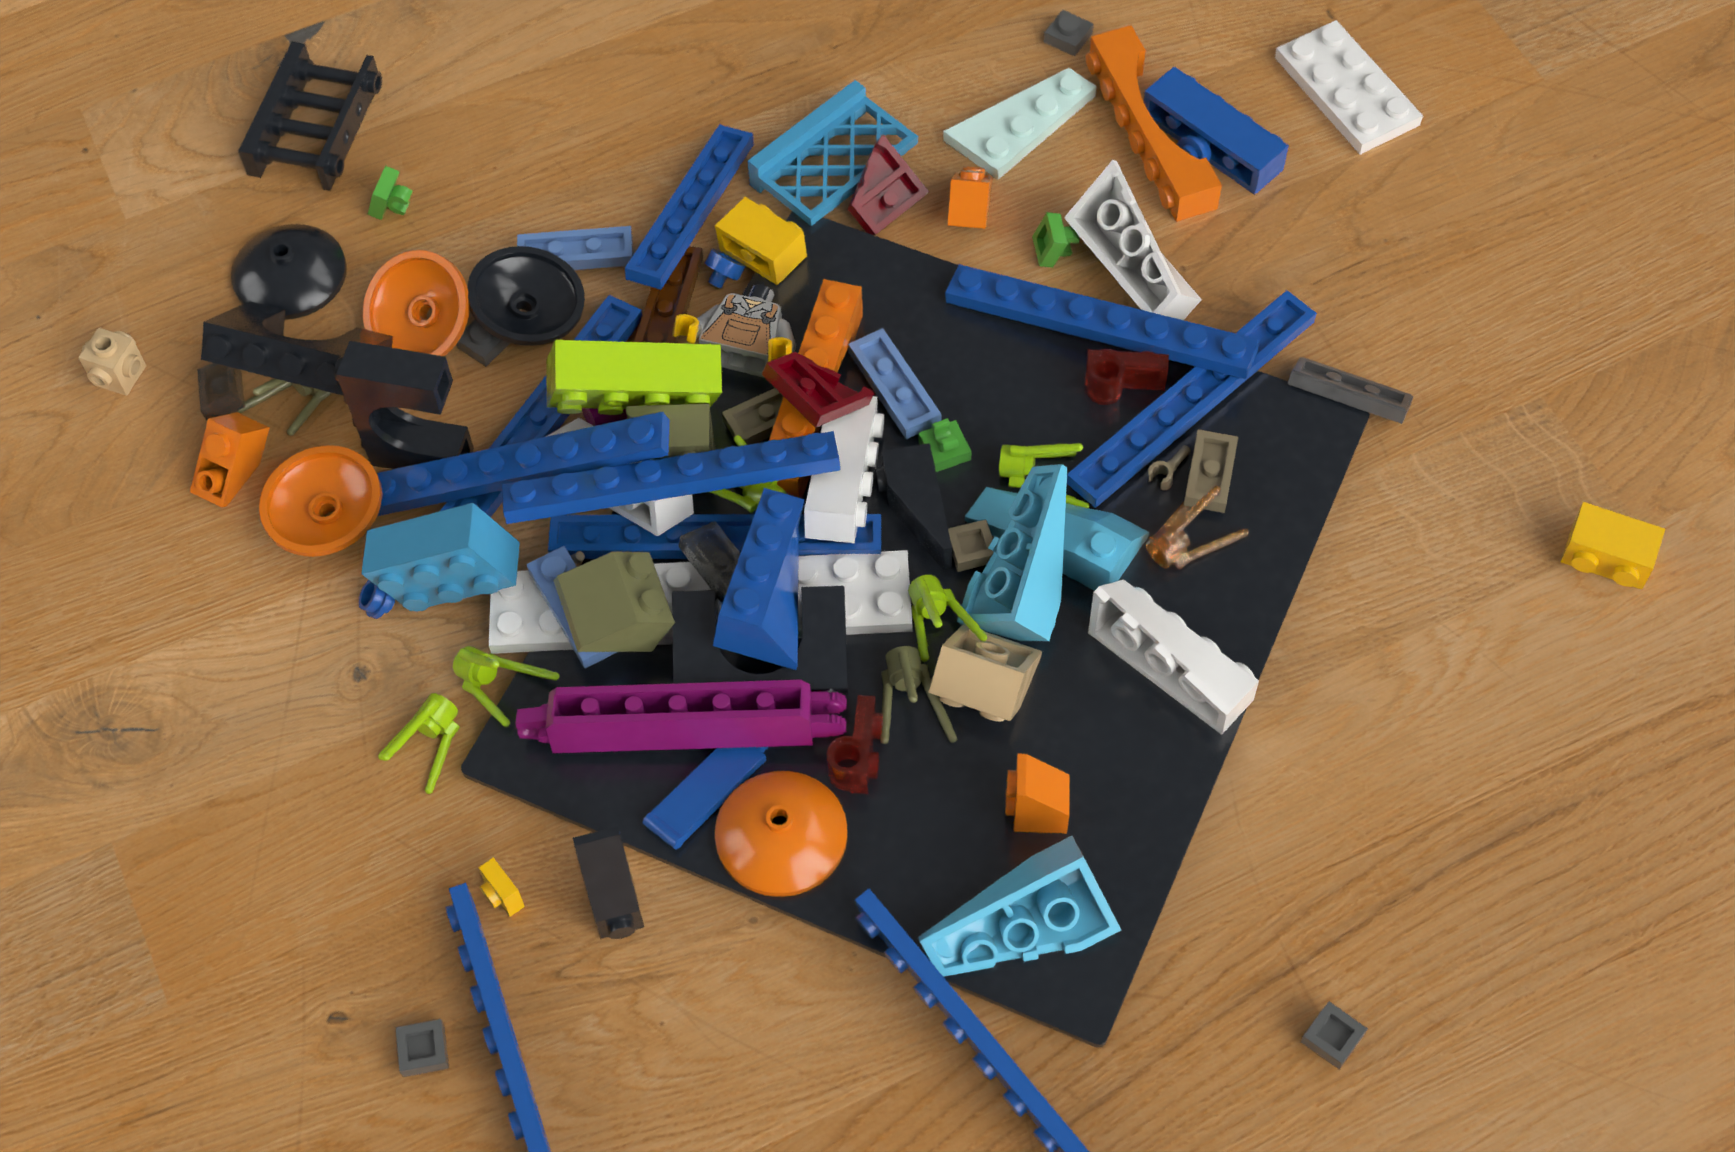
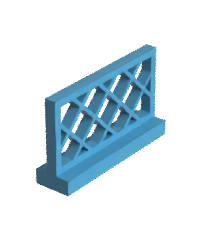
[748,80,918,226]

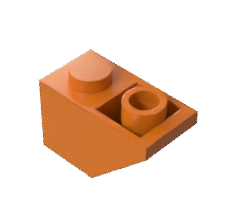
[947,167,993,229]
[190,412,270,508]
[1005,754,1069,834]

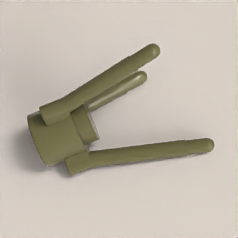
[235,378,331,436]
[880,646,957,744]

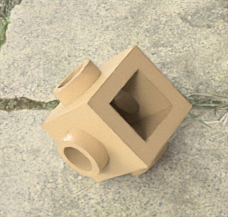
[79,328,146,396]

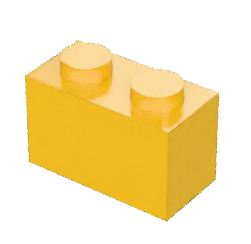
[715,197,807,285]
[1561,502,1665,590]

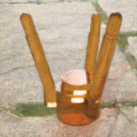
[1146,486,1249,570]

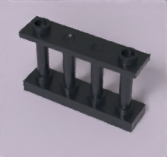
[238,41,382,191]

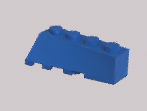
[713,488,805,670]

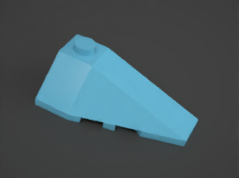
[957,464,1067,641]
[965,487,1149,591]
[918,836,1121,977]

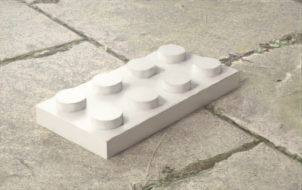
[1275,20,1423,154]

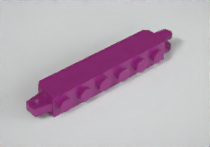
[516,680,847,753]

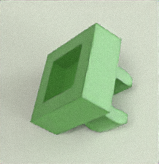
[368,166,413,220]
[1032,212,1080,268]
[919,418,972,472]

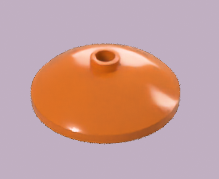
[363,250,470,356]
[259,445,382,557]
[715,771,848,897]

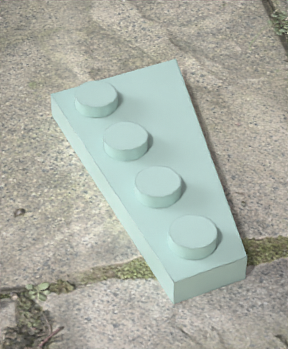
[943,68,1097,180]

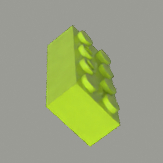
[546,340,722,415]

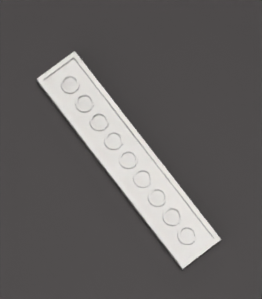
[489,550,912,654]

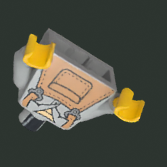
[672,284,796,377]

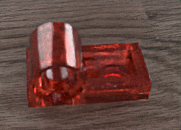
[1085,349,1169,405]
[827,695,883,794]

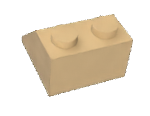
[929,624,1043,721]

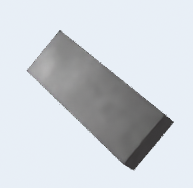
[1287,357,1414,424]

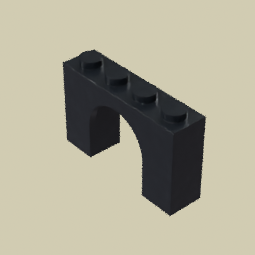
[201,301,393,396]
[334,341,474,469]
[672,586,848,694]

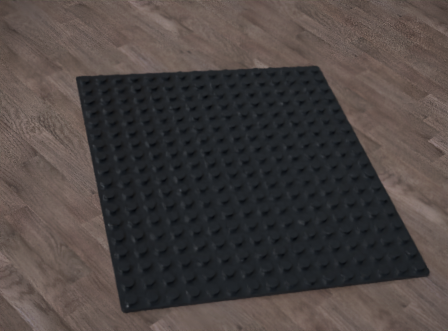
[461,211,1370,1048]

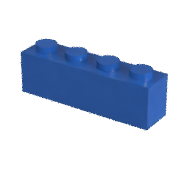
[1144,66,1289,195]

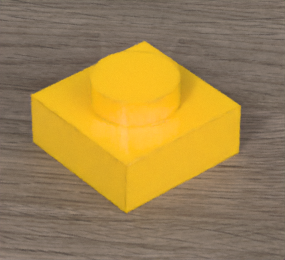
[478,857,525,917]

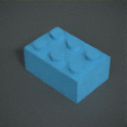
[361,503,520,612]

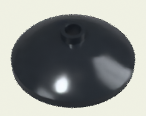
[231,224,347,320]
[467,246,585,346]

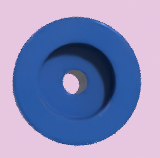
[705,249,746,289]

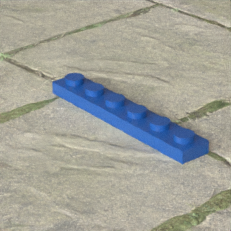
[625,124,754,290]

